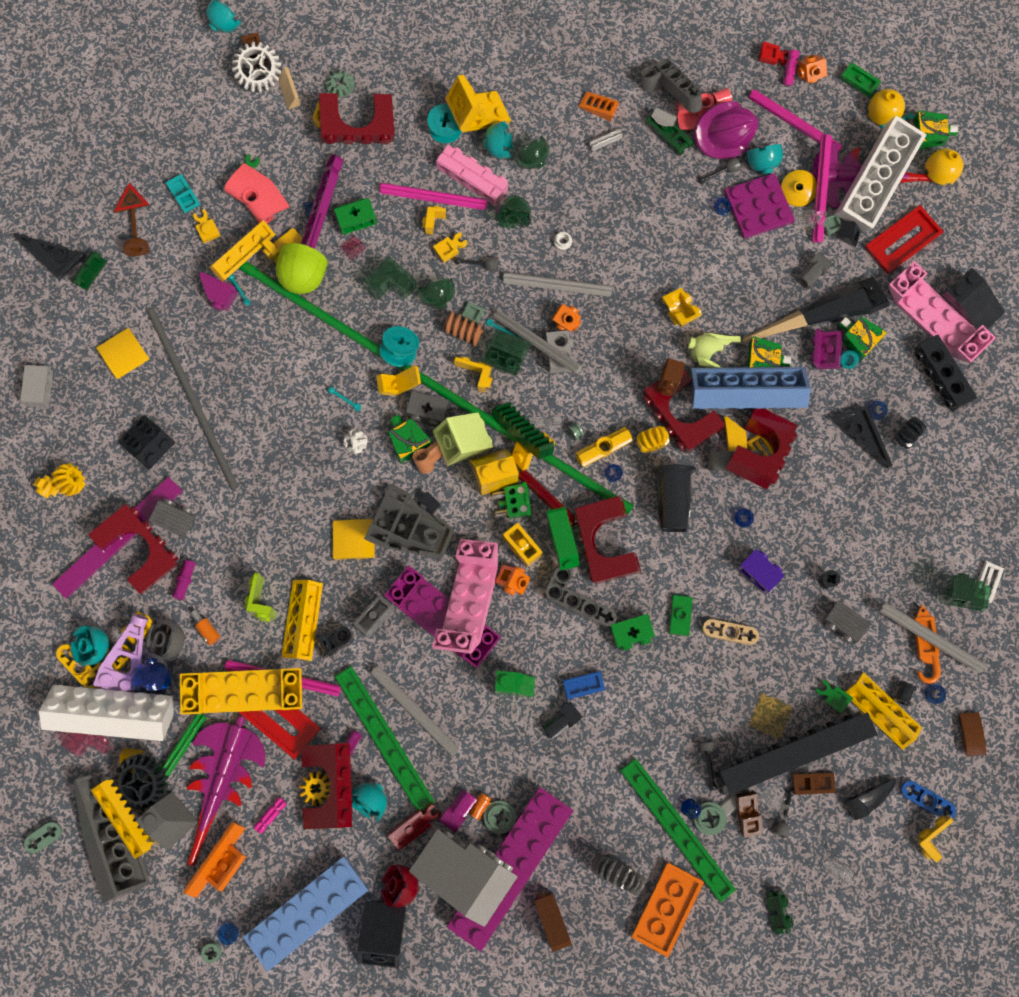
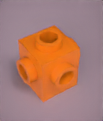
[797,55,827,83]
[550,304,581,332]
[495,565,530,596]

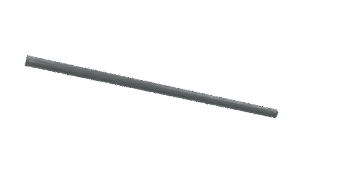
[147,308,239,490]

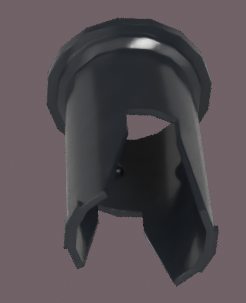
[652,464,696,532]

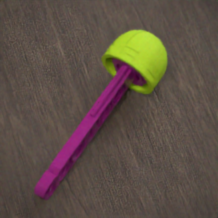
[276,154,343,294]

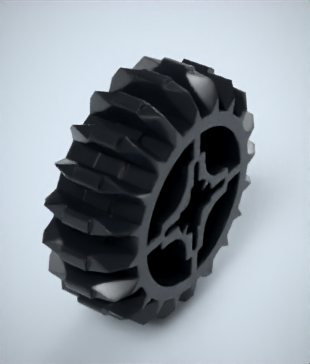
[114,753,169,809]

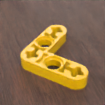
[56,644,132,689]

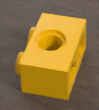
[502,523,543,568]

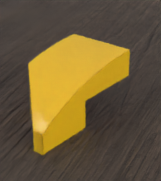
[723,416,748,451]

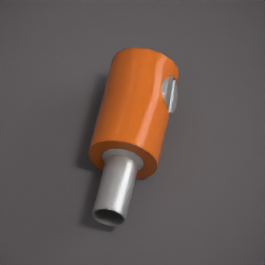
[190,610,221,646]

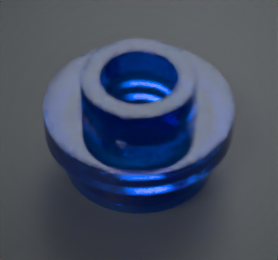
[734,509,754,528]

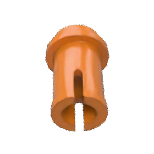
[469,792,491,820]

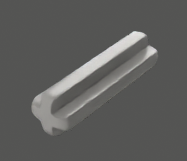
[589,129,623,151]

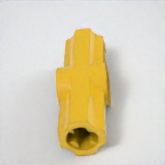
[575,427,633,468]

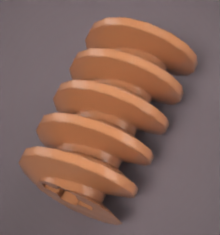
[442,311,484,347]

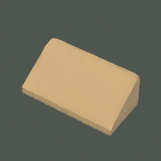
[278,67,300,109]

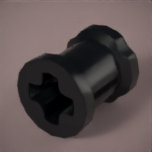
[819,570,840,590]
[893,681,917,707]

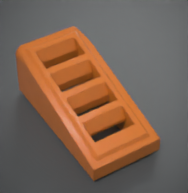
[579,92,619,122]

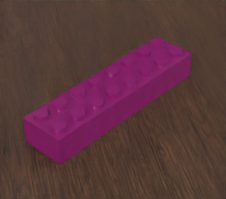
[447,787,574,952]

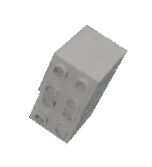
[409,829,518,927]

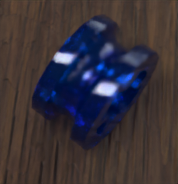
[714,197,731,215]
[605,464,623,482]
[681,798,702,819]

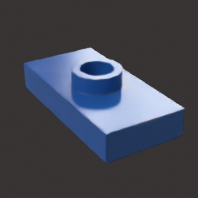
[562,671,605,700]

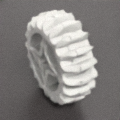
[232,42,281,93]

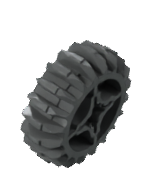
[591,854,646,895]

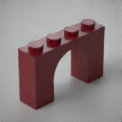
[319,93,395,145]
[642,370,725,454]
[725,408,798,490]
[574,496,642,584]
[88,504,179,595]
[301,743,353,829]

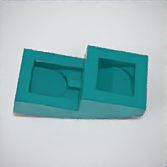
[166,174,201,214]

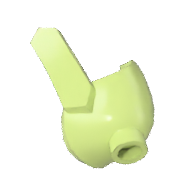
[688,333,741,368]

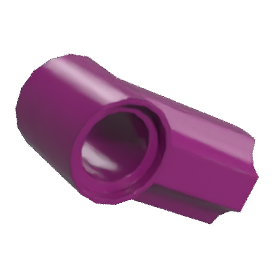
[439,789,477,833]

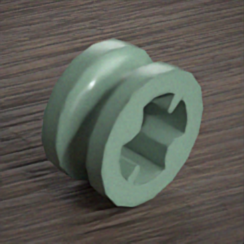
[567,422,584,441]
[201,943,221,963]

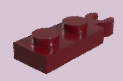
[386,802,441,851]

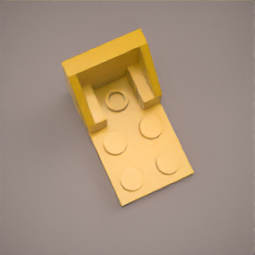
[445,75,511,132]

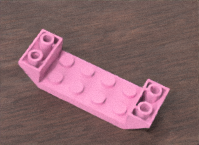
[888,261,996,363]
[432,539,498,654]

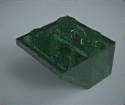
[481,329,531,377]

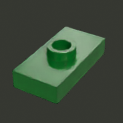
[840,62,881,98]
[669,595,693,636]

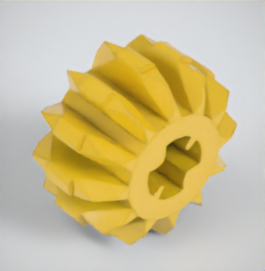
[636,426,670,453]
[51,463,86,497]
[299,771,331,806]

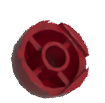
[381,864,419,908]

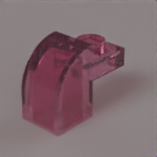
[61,732,113,757]

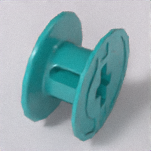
[427,104,462,143]
[379,326,420,367]

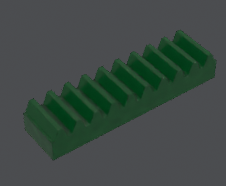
[491,402,555,460]

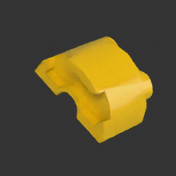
[662,287,702,327]

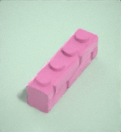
[436,145,509,206]

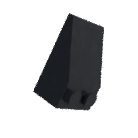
[942,268,1005,330]

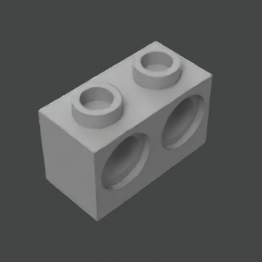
[545,331,575,373]

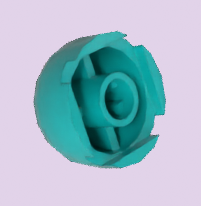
[206,0,242,33]
[482,121,513,159]
[746,144,783,175]
[71,626,110,666]
[351,782,387,821]

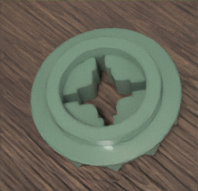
[325,70,354,98]
[484,801,516,834]
[694,802,727,835]

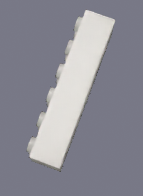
[835,116,927,233]
[39,685,174,741]

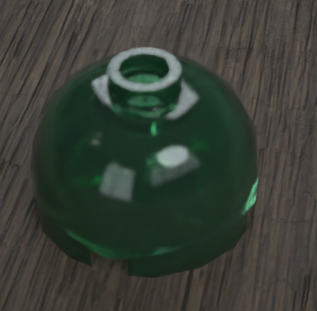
[513,135,550,170]
[495,195,531,229]
[417,278,455,310]

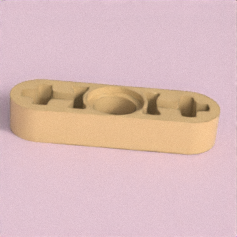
[702,619,759,645]

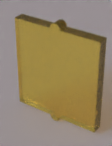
[750,694,792,739]

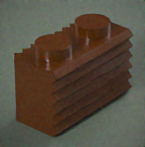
[657,358,685,396]

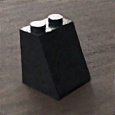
[357,900,406,969]

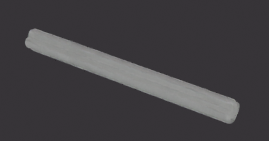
[503,272,612,297]
[493,310,582,374]
[879,603,986,673]
[371,666,459,756]

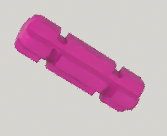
[783,50,800,86]
[253,797,287,834]

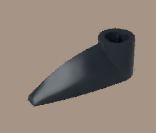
[845,778,896,820]

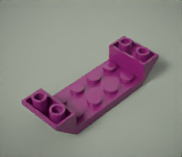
[384,565,501,668]

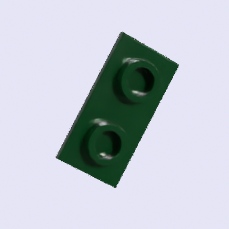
[71,251,108,291]
[766,889,793,935]

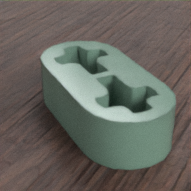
[24,822,63,853]

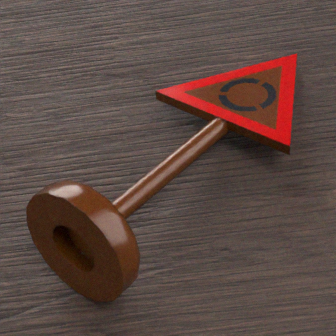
[114,183,150,257]

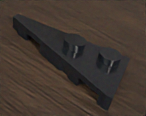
[13,233,86,281]
[832,405,893,469]

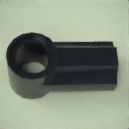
[542,702,583,740]

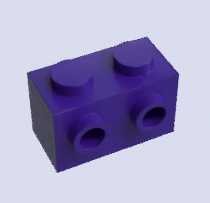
[737,549,785,595]

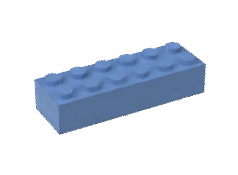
[690,367,811,409]
[243,856,370,972]

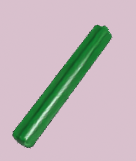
[161,714,207,776]

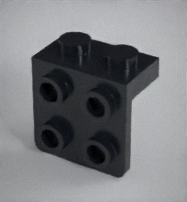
[118,416,176,470]

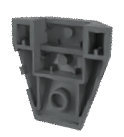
[364,484,454,559]

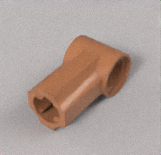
[412,440,443,474]

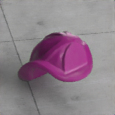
[694,101,758,159]

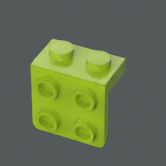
[244,572,277,622]

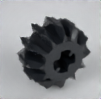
[894,417,927,449]

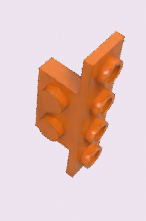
[183,822,246,898]

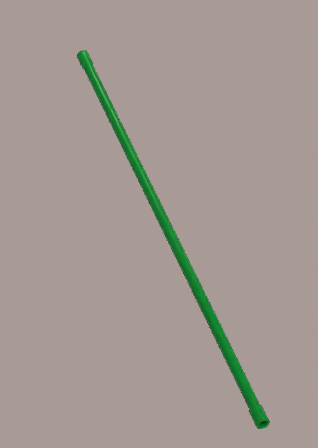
[238,261,634,515]

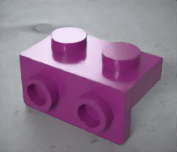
[811,329,842,369]

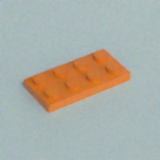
[631,862,704,957]

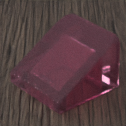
[340,236,366,260]

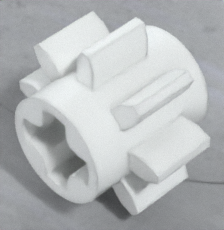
[344,429,367,454]

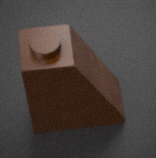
[533,890,572,952]

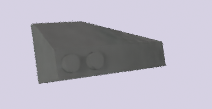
[74,774,151,904]

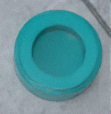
[840,350,860,369]

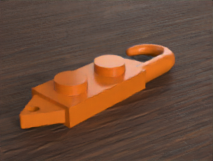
[913,605,941,684]

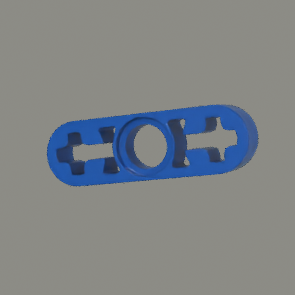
[900,781,956,818]

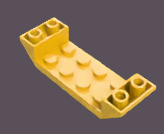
[180,668,303,715]

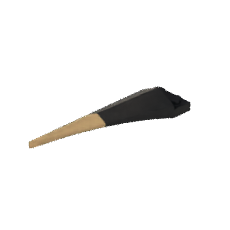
[742,276,890,343]

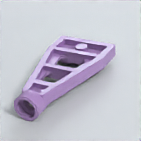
[93,614,148,692]

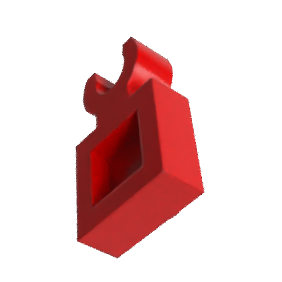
[758,41,789,65]

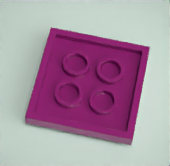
[724,173,795,239]

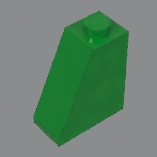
[546,507,579,570]
[495,671,535,698]

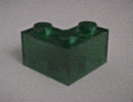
[363,256,417,300]
[944,573,991,612]

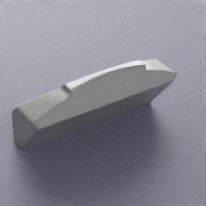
[651,107,677,127]
[720,791,741,817]

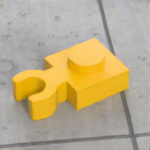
[193,209,220,243]
[433,232,467,263]

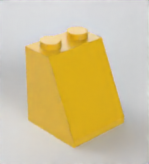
[470,449,519,495]

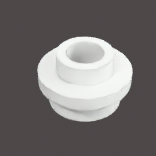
[554,232,572,250]

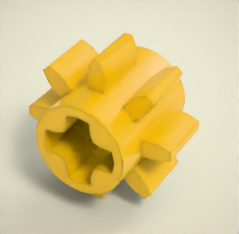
[33,475,59,499]

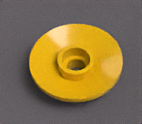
[781,170,817,207]

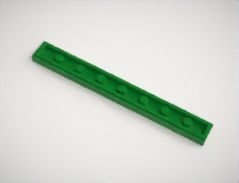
[334,666,435,811]
[620,758,736,903]

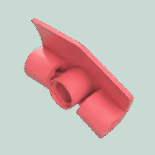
[677,88,732,130]
[224,163,289,223]

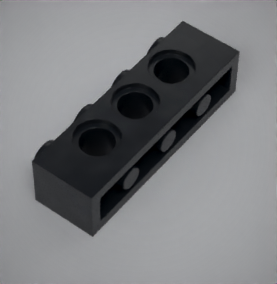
[914,334,978,412]

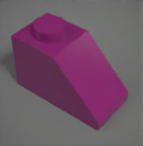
[200,272,238,312]

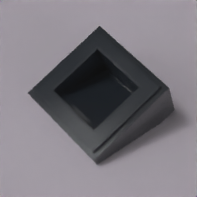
[838,221,861,247]
[417,492,441,515]

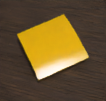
[96,327,149,379]
[333,519,375,560]

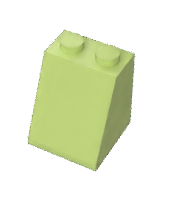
[433,413,493,466]

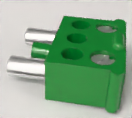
[492,482,533,519]

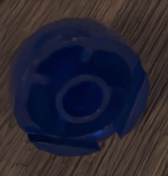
[130,658,172,691]

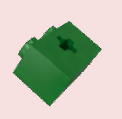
[334,198,377,235]
[609,614,655,651]

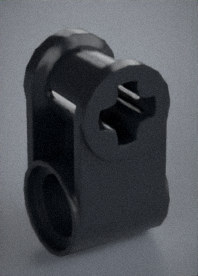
[314,627,354,658]

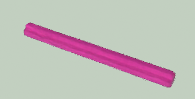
[749,89,842,152]
[812,134,832,243]
[380,183,487,210]
[225,660,341,696]

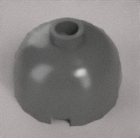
[146,619,185,659]

